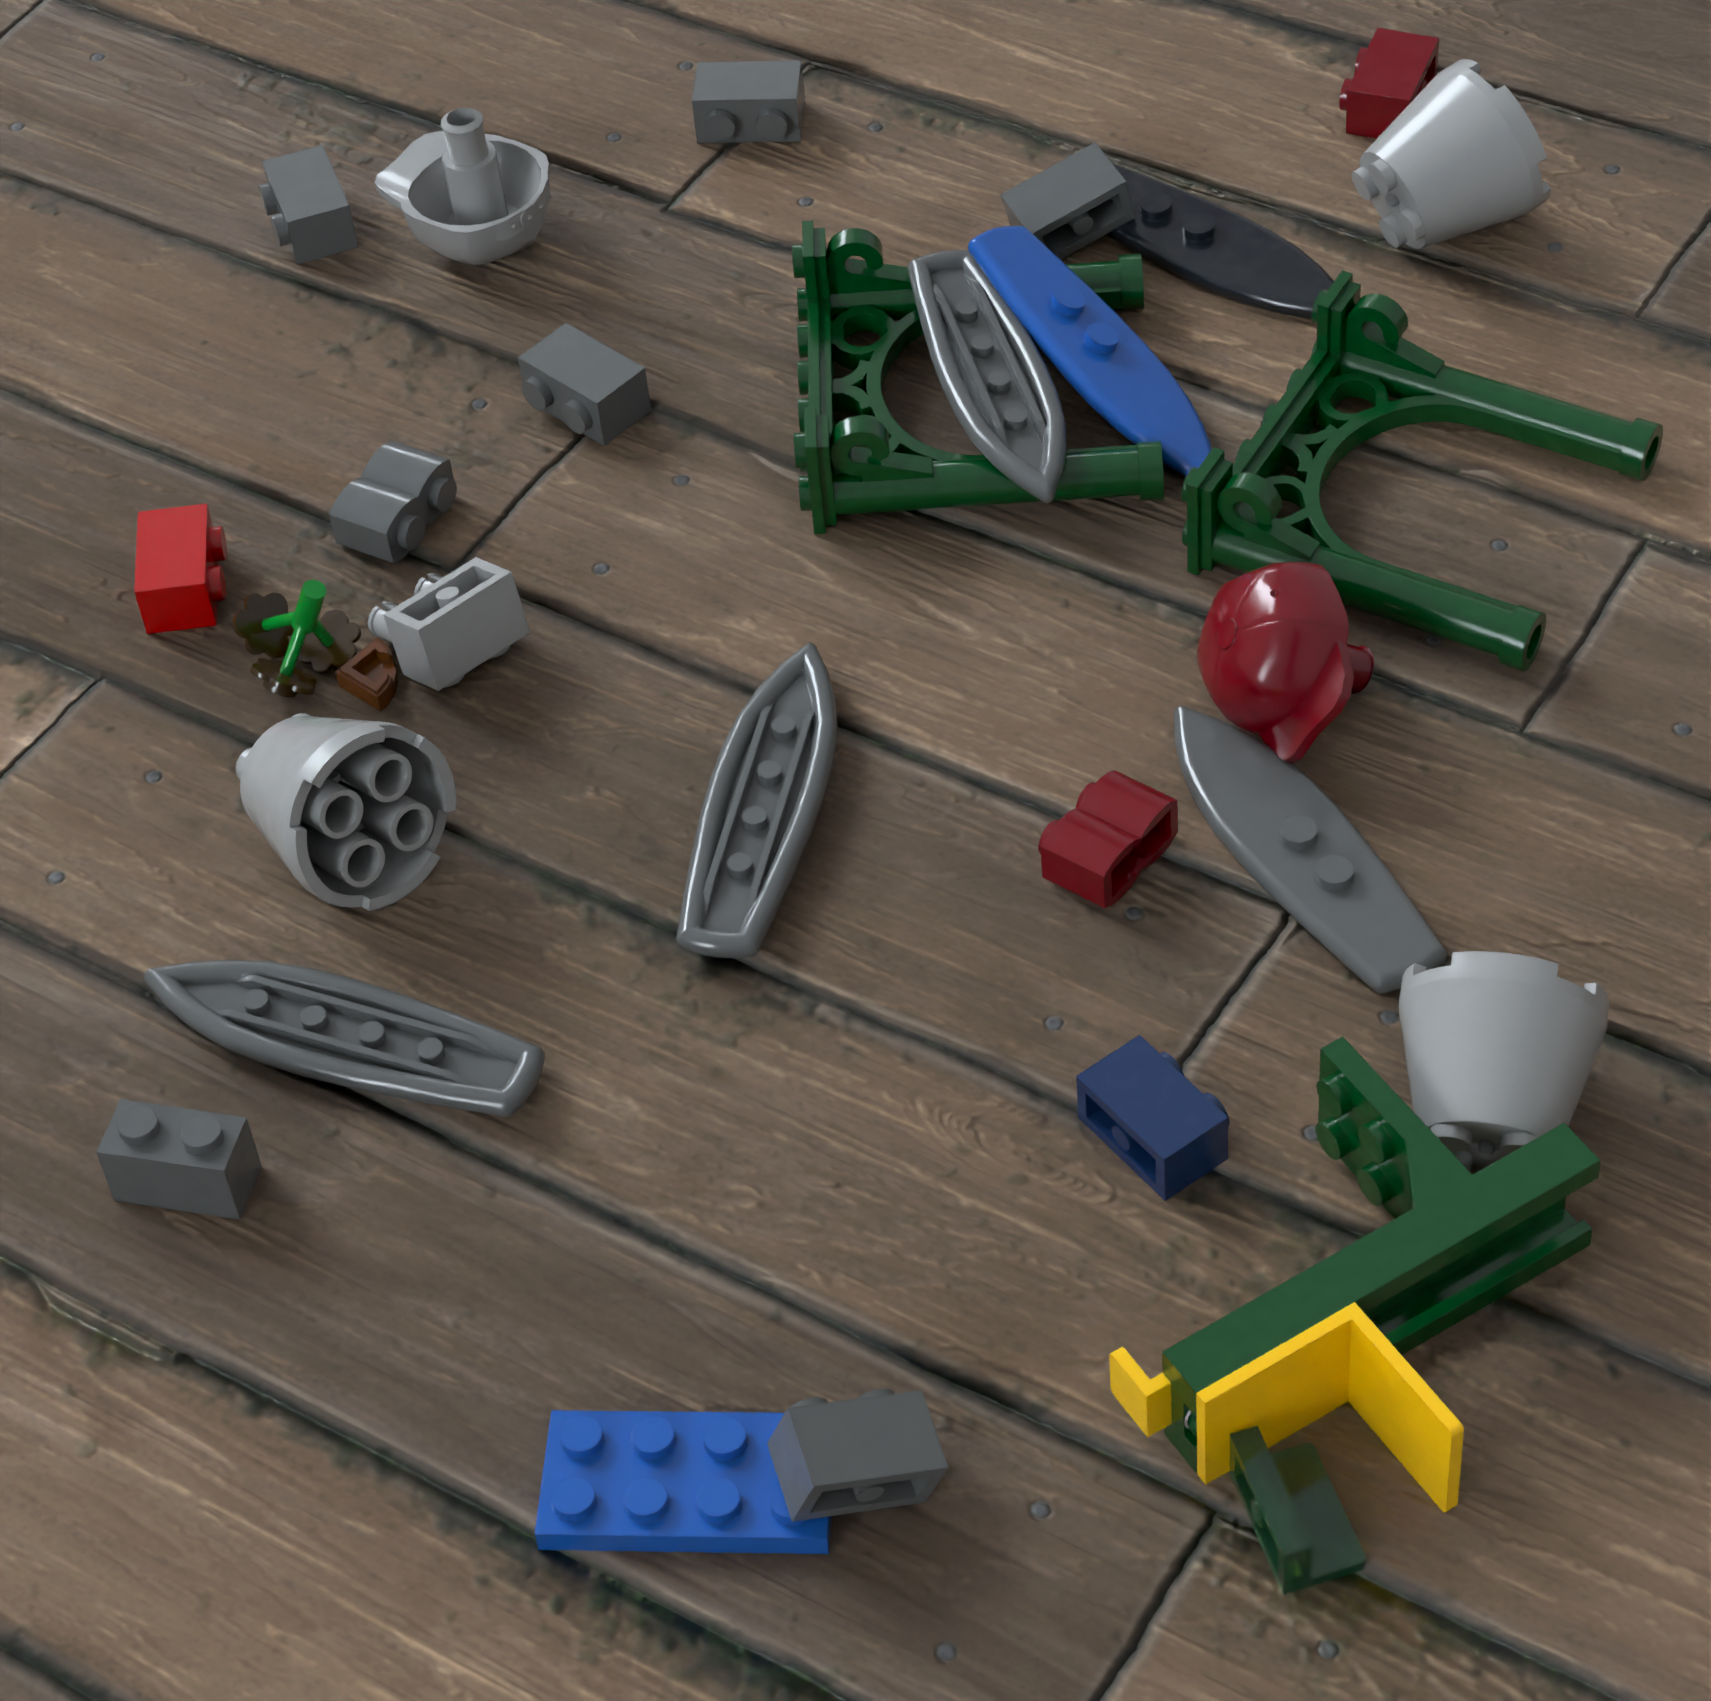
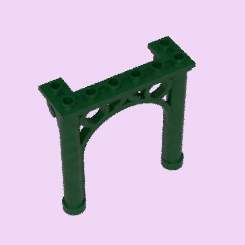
[792,220,1164,534]
[1181,270,1663,671]

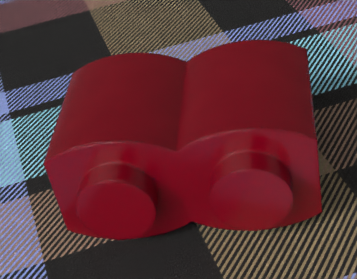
[1038,770,1178,908]

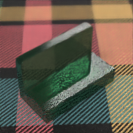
[1230,1425,1365,1595]

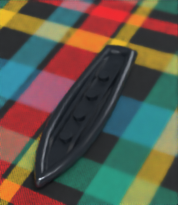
[1106,163,1334,319]

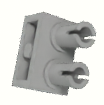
[368,557,530,691]

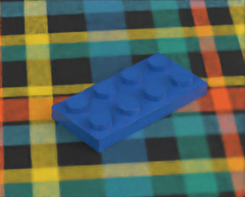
[534,1410,832,1554]

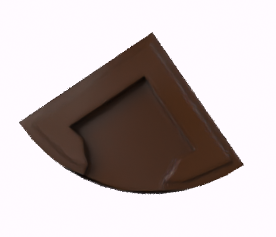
[335,637,398,712]

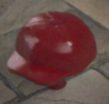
[1196,562,1374,763]

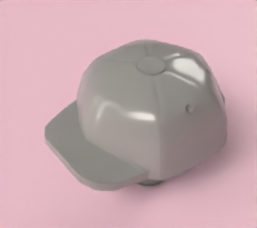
[375,108,551,265]

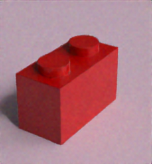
[134,503,227,634]

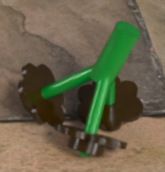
[233,580,361,698]

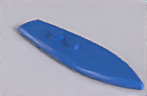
[968,226,1212,476]

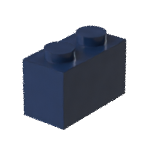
[1076,1035,1230,1201]

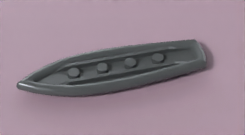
[907,250,1067,503]
[676,642,838,958]
[1173,706,1447,994]
[144,959,545,1117]

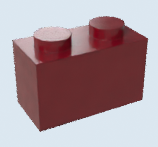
[1339,27,1439,139]

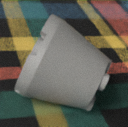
[1351,59,1551,249]
[236,713,456,911]
[1398,951,1610,1172]

